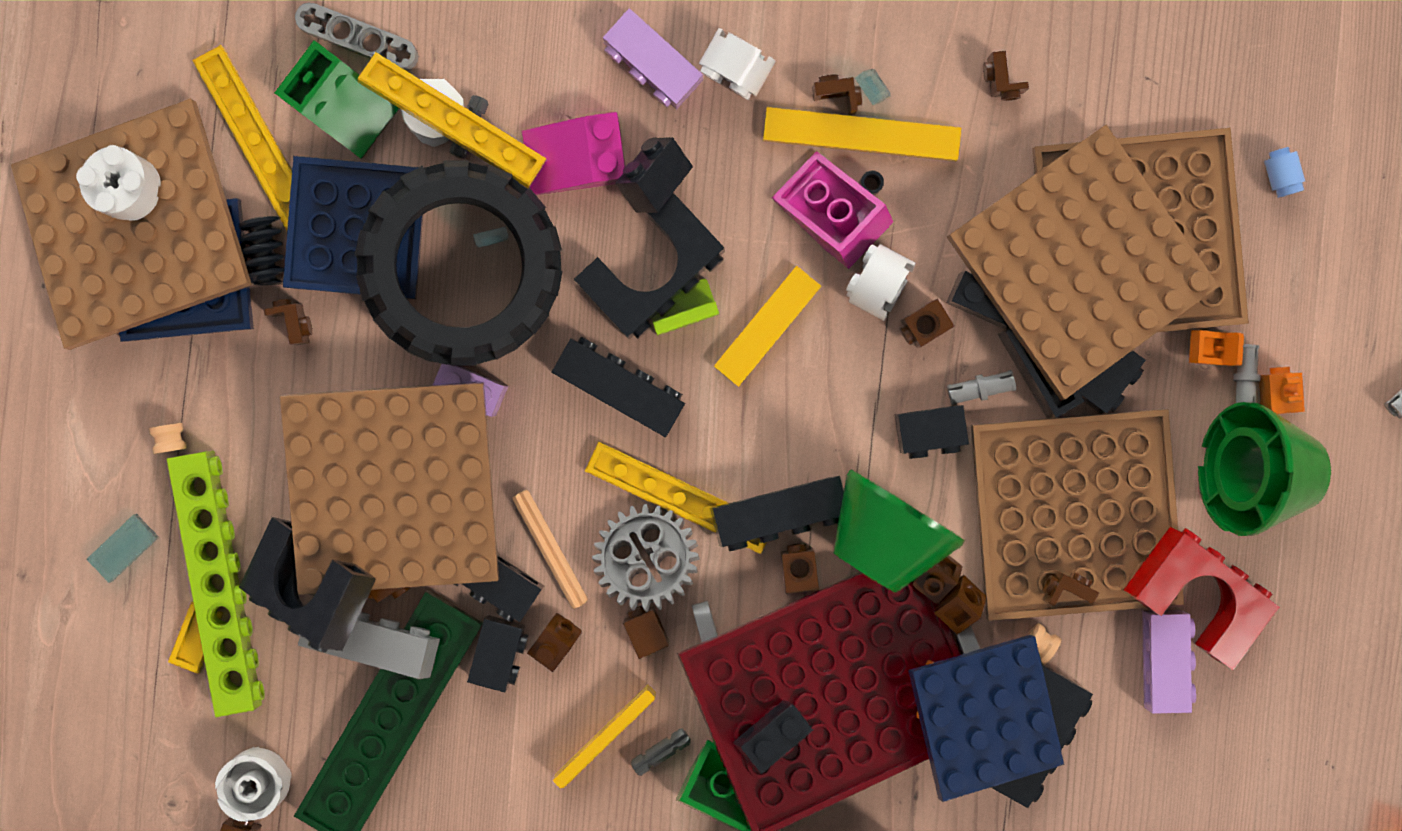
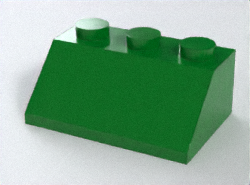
[676,740,750,831]

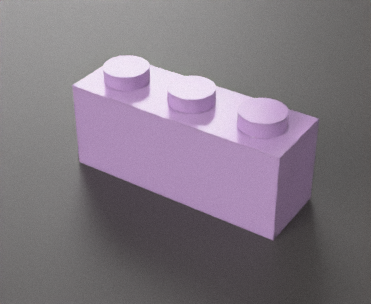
[603,8,703,109]
[1142,610,1196,714]

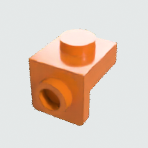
[1189,330,1244,366]

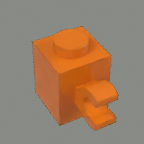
[1259,367,1305,414]

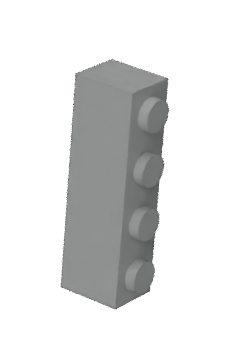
[298,612,440,679]

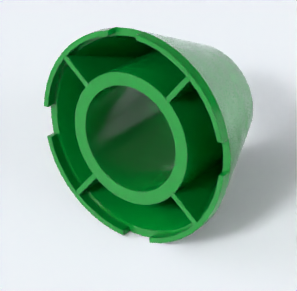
[1198,402,1331,536]
[833,469,965,593]

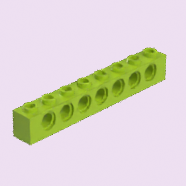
[167,450,265,718]

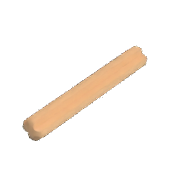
[513,490,587,609]

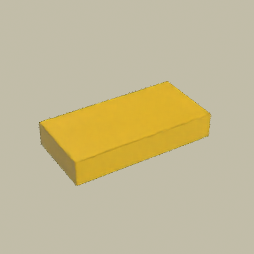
[168,601,223,674]

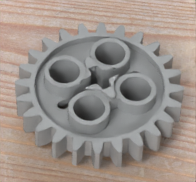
[592,504,700,612]

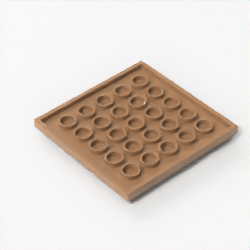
[11,98,252,350]
[947,124,1220,400]
[1032,127,1249,333]
[280,382,499,595]
[971,409,1184,621]

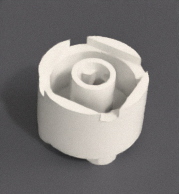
[699,28,776,100]
[77,145,161,221]
[846,244,916,321]
[215,747,291,822]

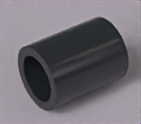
[859,170,884,196]

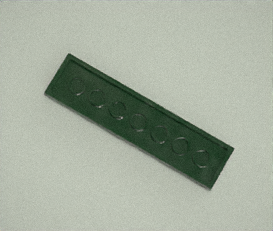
[294,590,483,831]

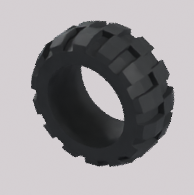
[355,160,563,366]

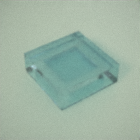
[855,69,891,105]
[473,226,509,248]

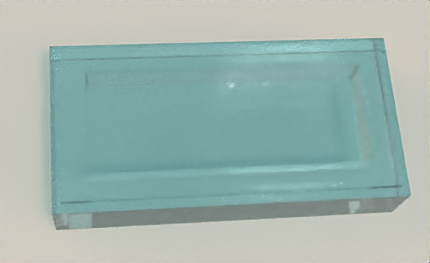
[86,514,159,583]

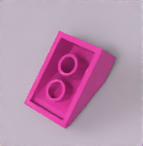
[522,112,625,195]
[772,151,893,269]

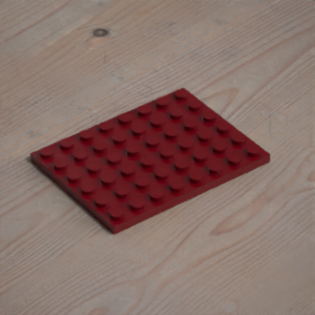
[677,572,960,831]

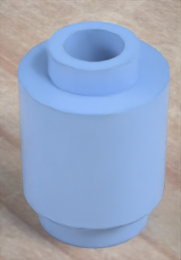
[1264,147,1305,198]

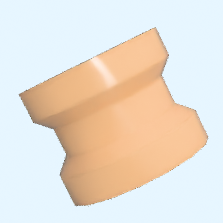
[149,423,187,454]
[1026,623,1061,665]

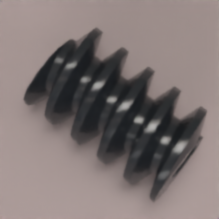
[239,216,284,286]

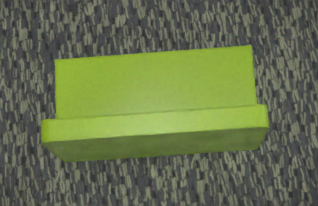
[652,278,719,336]

